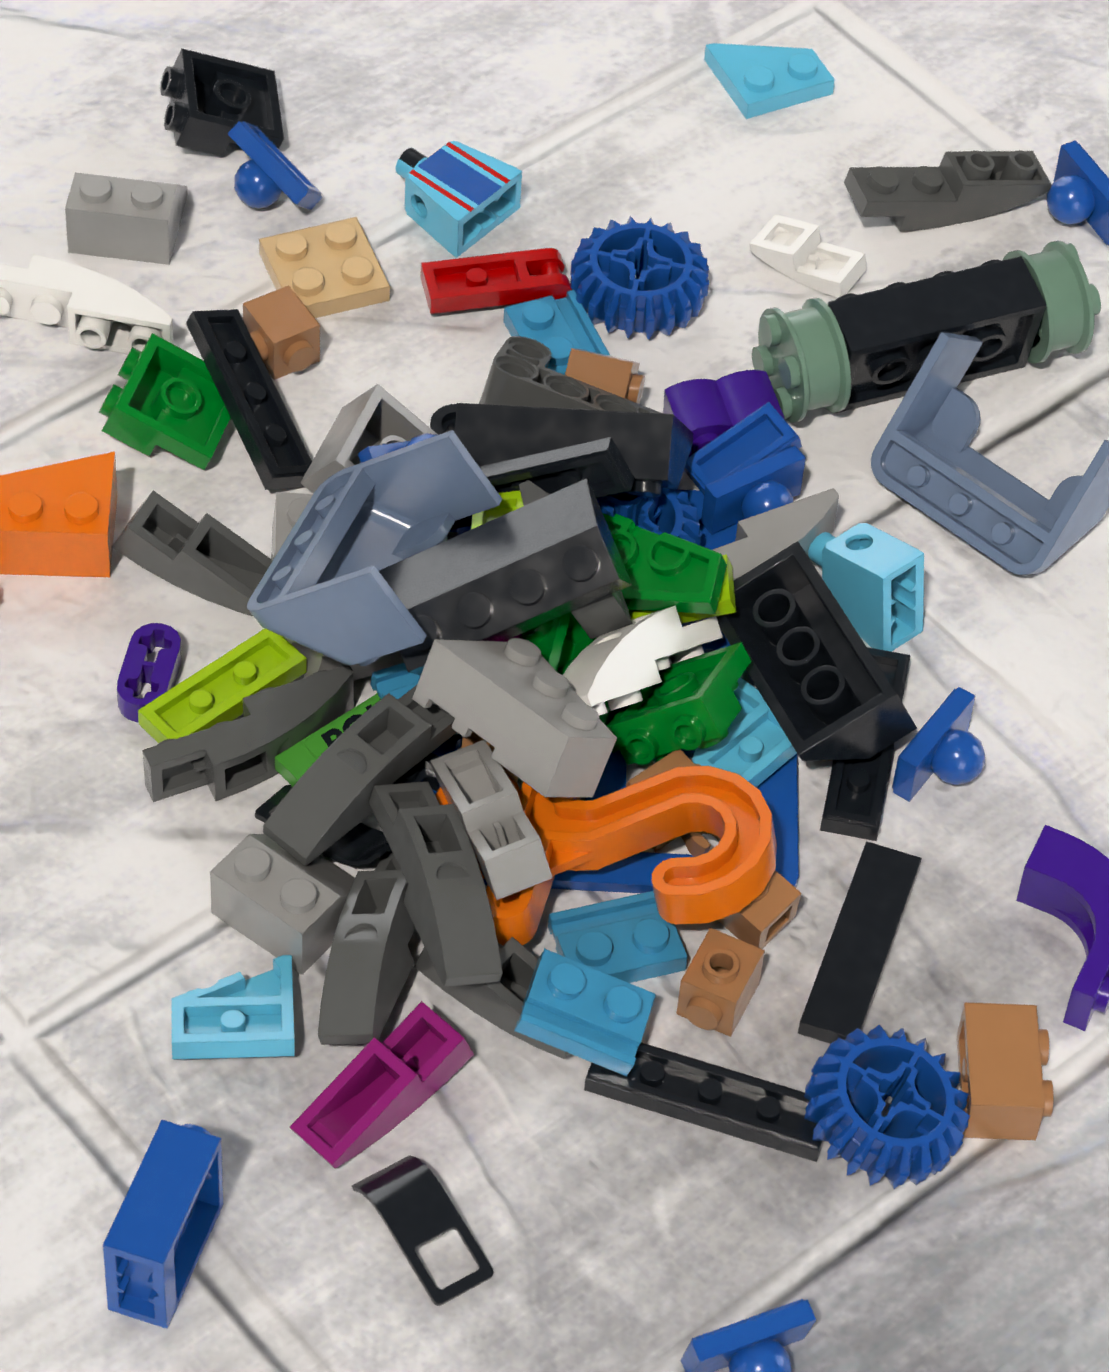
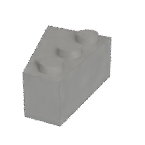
[412,638,617,797]

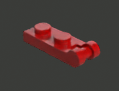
[420,248,572,314]

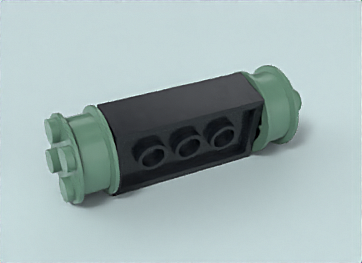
[752,241,1101,423]

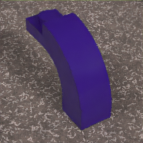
[1016,825,1109,1031]

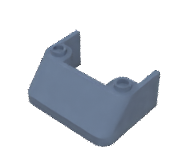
[871,332,1109,575]
[247,430,502,666]

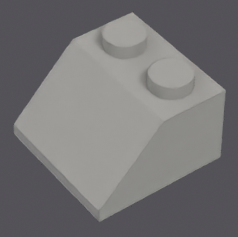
[65,172,188,265]
[300,384,438,494]
[210,834,355,975]

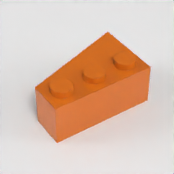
[0,451,118,578]

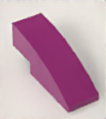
[290,1001,474,1169]

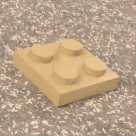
[259,217,390,318]

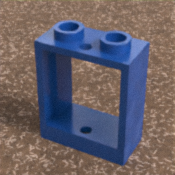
[103,1119,223,1329]

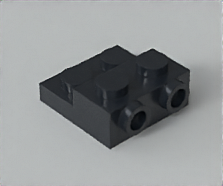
[160,48,284,156]

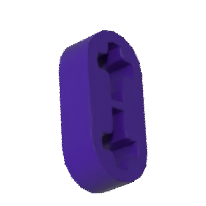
[117,623,181,723]

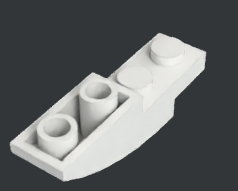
[0,254,173,354]
[563,606,723,715]

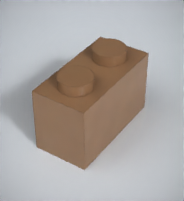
[957,1002,1054,1140]

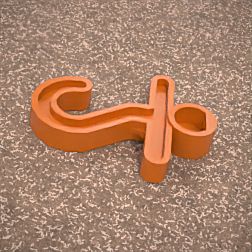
[435,766,777,946]

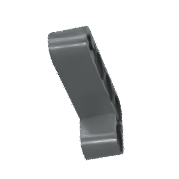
[479,336,686,426]

